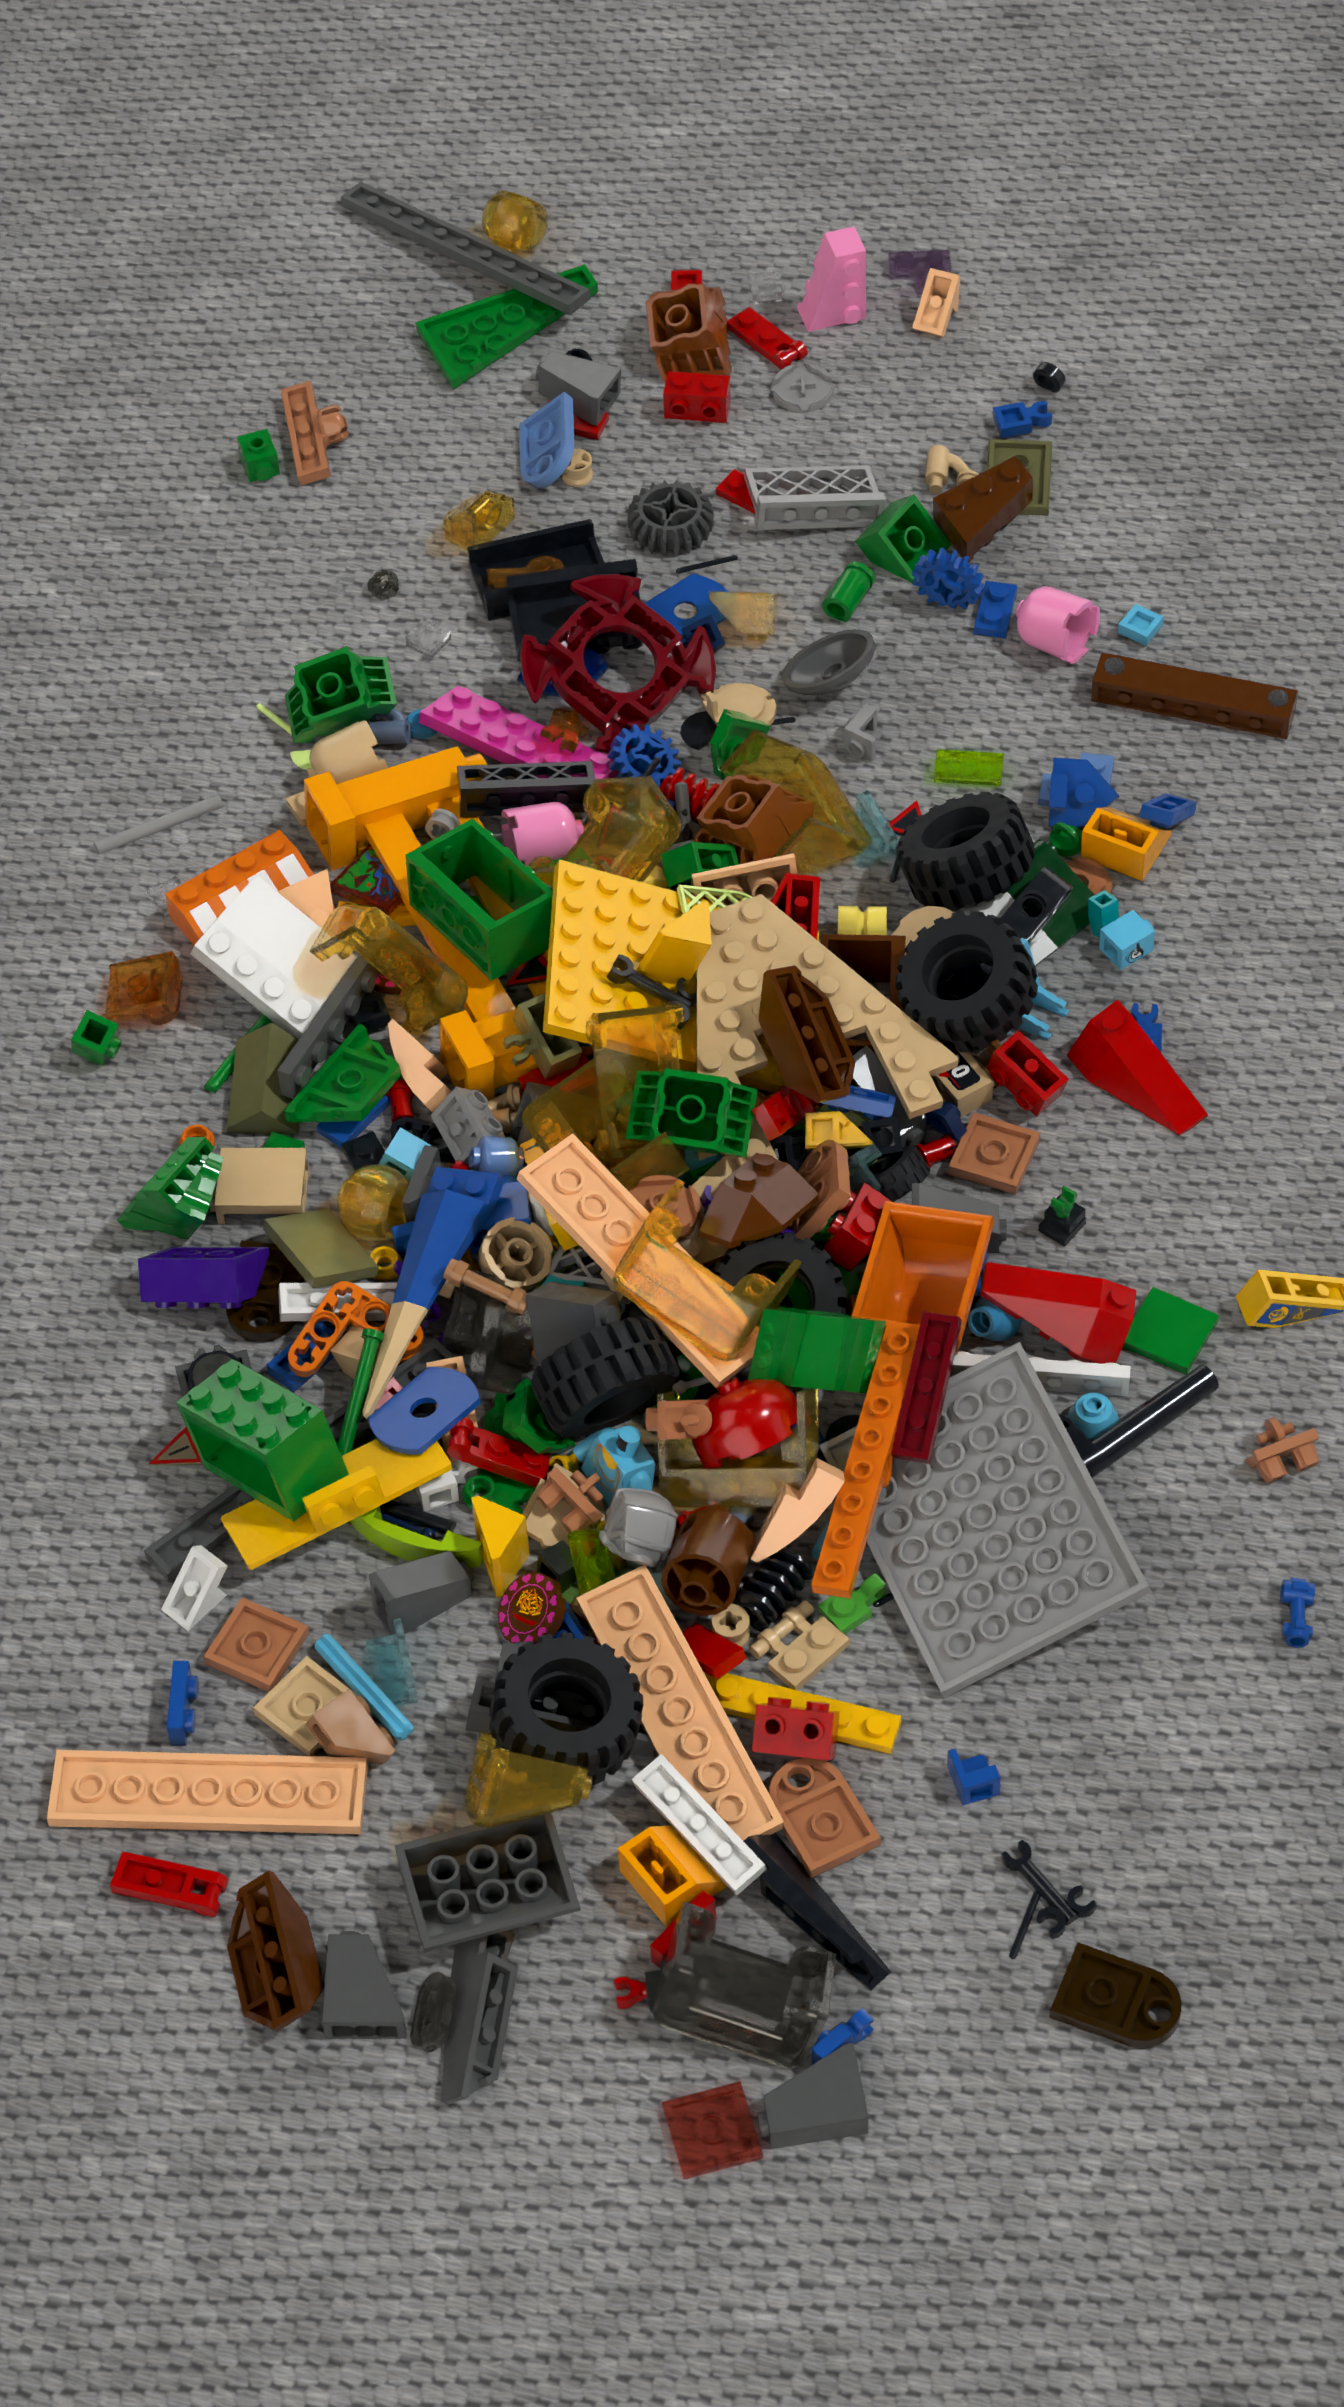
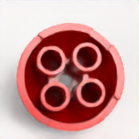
[691,1378,806,1469]

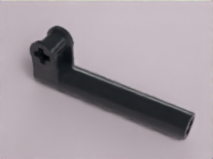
[1059,1365,1219,1478]

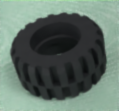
[896,792,1035,911]
[895,911,1038,1052]
[711,1231,847,1314]
[531,1316,681,1439]
[489,1633,644,1790]

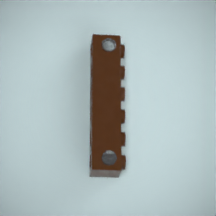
[1091,652,1298,739]

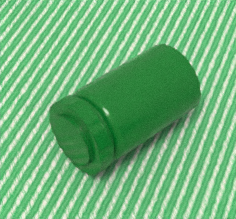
[822,561,875,622]

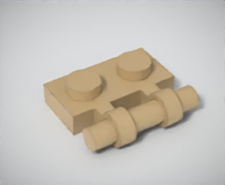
[749,1600,850,1690]

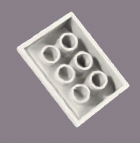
[190,875,357,1039]

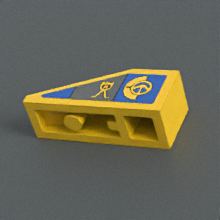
[1235,1269,1344,1328]

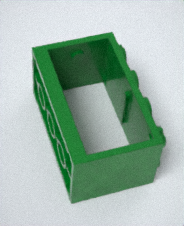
[406,819,553,981]
[176,1359,349,1522]

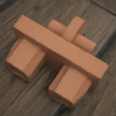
[646,1399,712,1440]
[1246,1417,1319,1484]
[536,1467,604,1537]

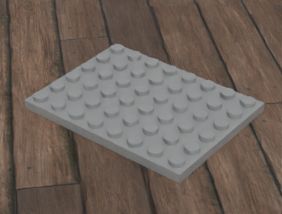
[819,1342,1152,1698]

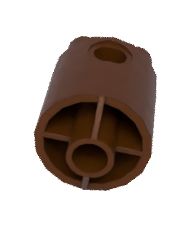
[661,1504,755,1616]

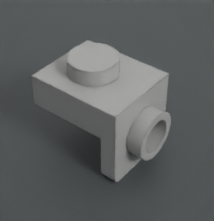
[844,703,877,762]

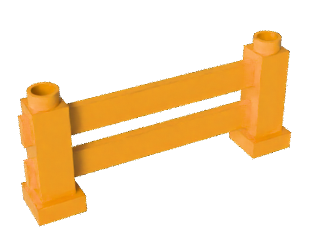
[304,746,605,1101]

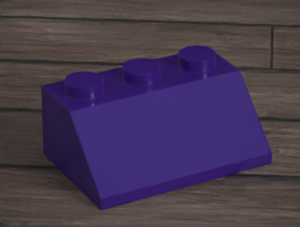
[138,1247,269,1309]

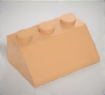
[691,853,798,906]

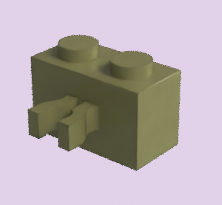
[502,992,583,1080]

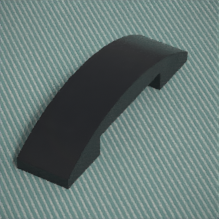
[769,1116,903,1172]

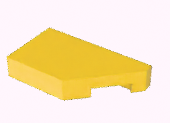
[805,1111,873,1151]

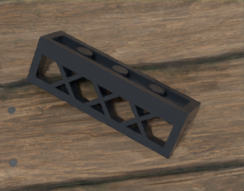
[457,761,596,817]

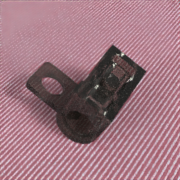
[420,1270,495,1355]

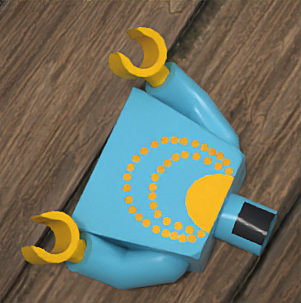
[549,1426,655,1535]

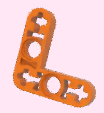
[288,1281,423,1377]

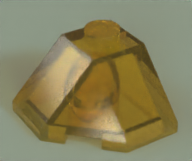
[443,491,515,551]
[708,591,779,641]

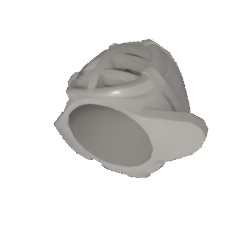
[599,1488,677,1567]

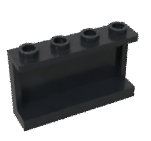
[467,519,604,621]
[505,559,643,661]

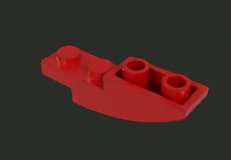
[752,1085,824,1141]

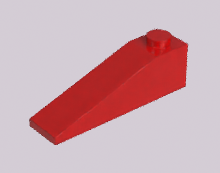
[1067,999,1208,1136]

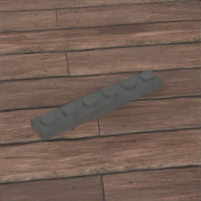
[277,930,393,1099]

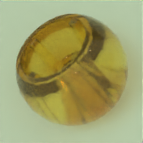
[482,190,548,254]
[337,1164,409,1243]

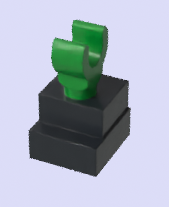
[1038,1186,1086,1247]

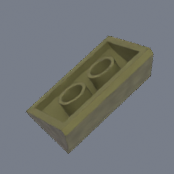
[227,1023,303,1134]

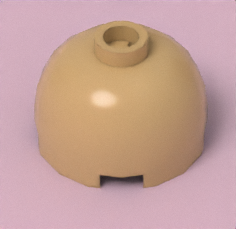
[478,1218,553,1291]

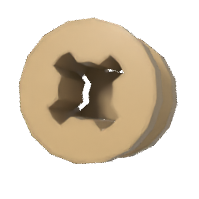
[562,448,593,487]
[712,1604,750,1647]

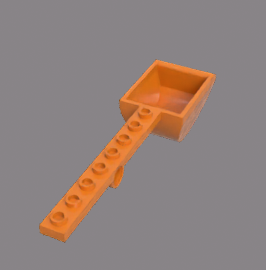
[811,1201,995,1599]

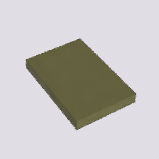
[987,439,1052,516]
[263,1208,379,1289]

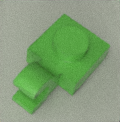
[818,1573,886,1634]

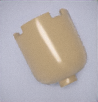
[306,720,388,784]

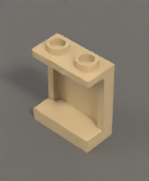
[210,1148,309,1224]

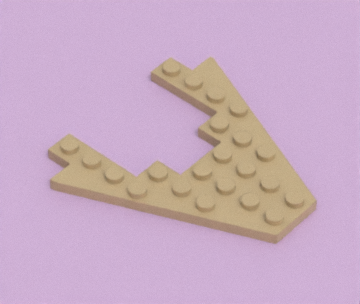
[696,894,959,1167]

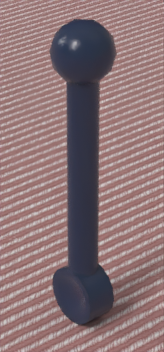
[381,1512,436,1539]

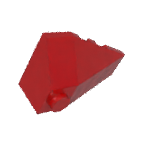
[980,1262,1137,1364]

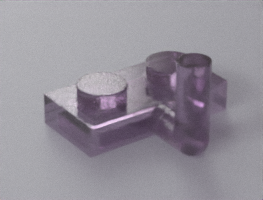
[888,250,951,295]

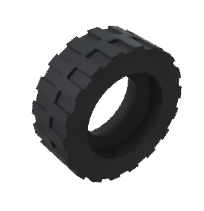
[850,1144,931,1202]

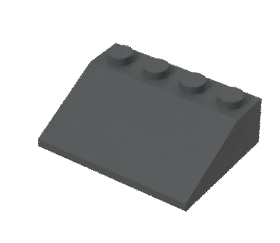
[395,1804,581,1953]

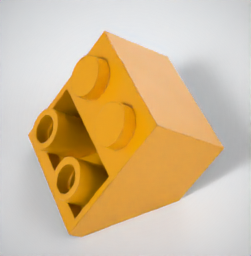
[1081,807,1172,881]
[618,1825,727,1928]

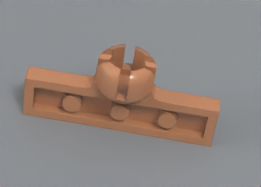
[281,380,349,486]

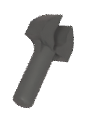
[666,782,701,844]

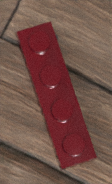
[891,1311,962,1464]

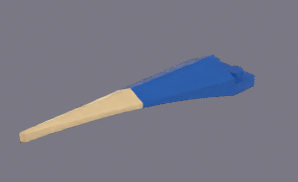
[363,1167,505,1420]

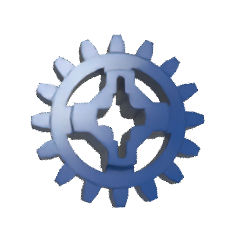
[912,548,984,609]
[607,724,681,795]

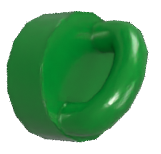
[1049,822,1082,857]

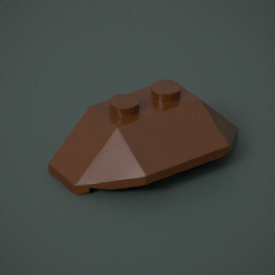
[758,965,856,1103]
[698,1153,819,1249]
[227,1870,325,2031]

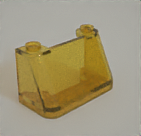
[528,776,681,889]
[310,903,468,1036]
[585,1003,684,1158]
[463,1730,592,1828]

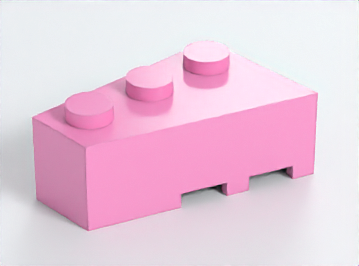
[797,226,866,332]

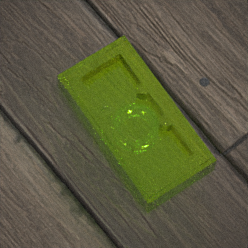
[934,749,1004,786]
[567,1529,616,1596]

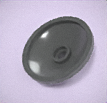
[782,629,876,695]

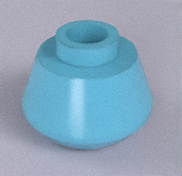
[1068,1393,1119,1439]

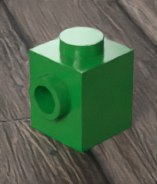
[237,429,280,482]
[71,1010,122,1066]

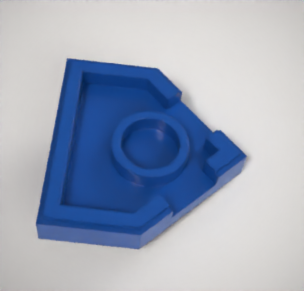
[1049,758,1120,828]

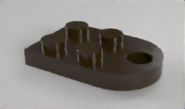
[226,1240,307,1342]
[1049,1942,1182,2048]

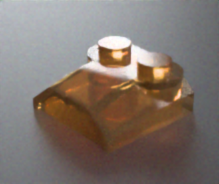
[103,951,183,1025]

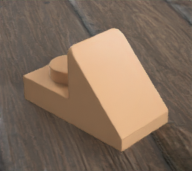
[912,268,961,337]

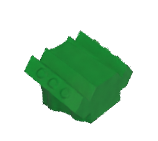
[285,646,397,743]
[625,1068,758,1158]
[117,1137,224,1240]
[748,1307,886,1393]

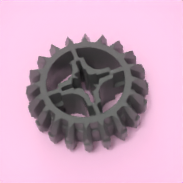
[627,479,714,557]

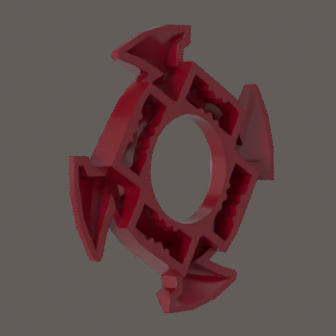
[520,574,716,753]

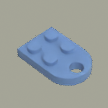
[519,392,574,488]

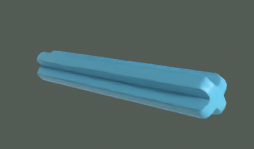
[315,1634,414,1741]

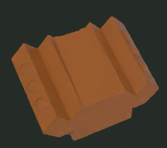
[646,283,732,381]
[694,775,815,864]

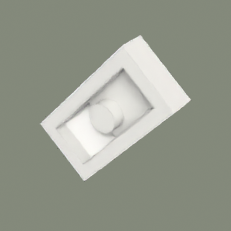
[161,1545,228,1631]

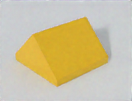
[636,900,712,987]
[471,1496,530,1598]

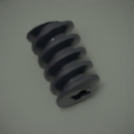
[733,1548,814,1632]

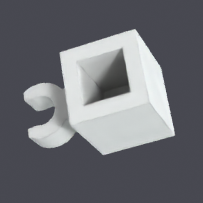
[415,1447,478,1511]

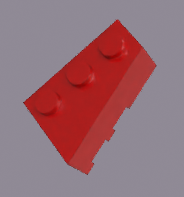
[771,873,820,940]

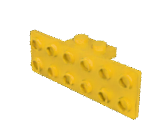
[221,1417,453,1570]

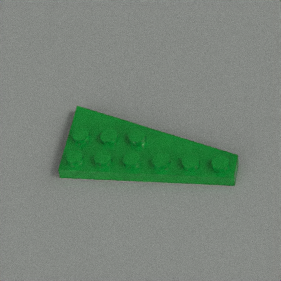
[415,264,598,389]

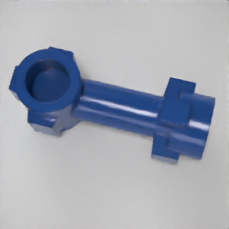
[1280,1577,1315,1648]

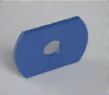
[645,574,735,646]
[368,1367,481,1455]

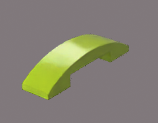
[350,1506,484,1568]

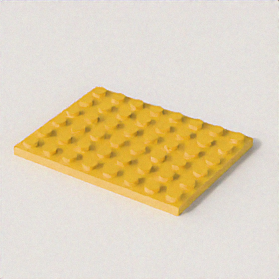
[543,859,819,1093]

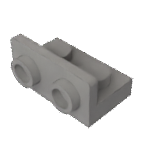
[431,1086,505,1165]

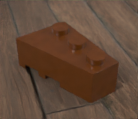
[933,455,1033,563]

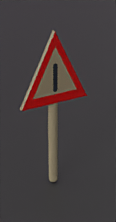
[149,1427,203,1465]

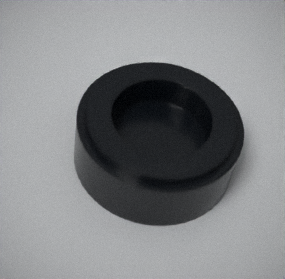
[1033,362,1066,392]

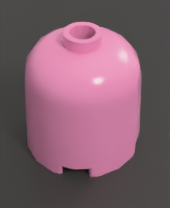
[1016,586,1100,664]
[501,802,584,870]

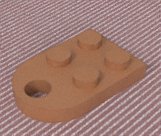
[793,1140,851,1240]
[769,1758,881,1878]

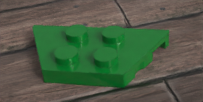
[284,1024,401,1122]

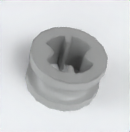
[425,809,460,839]

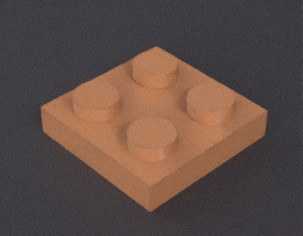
[948,1112,1041,1195]
[203,1597,310,1692]

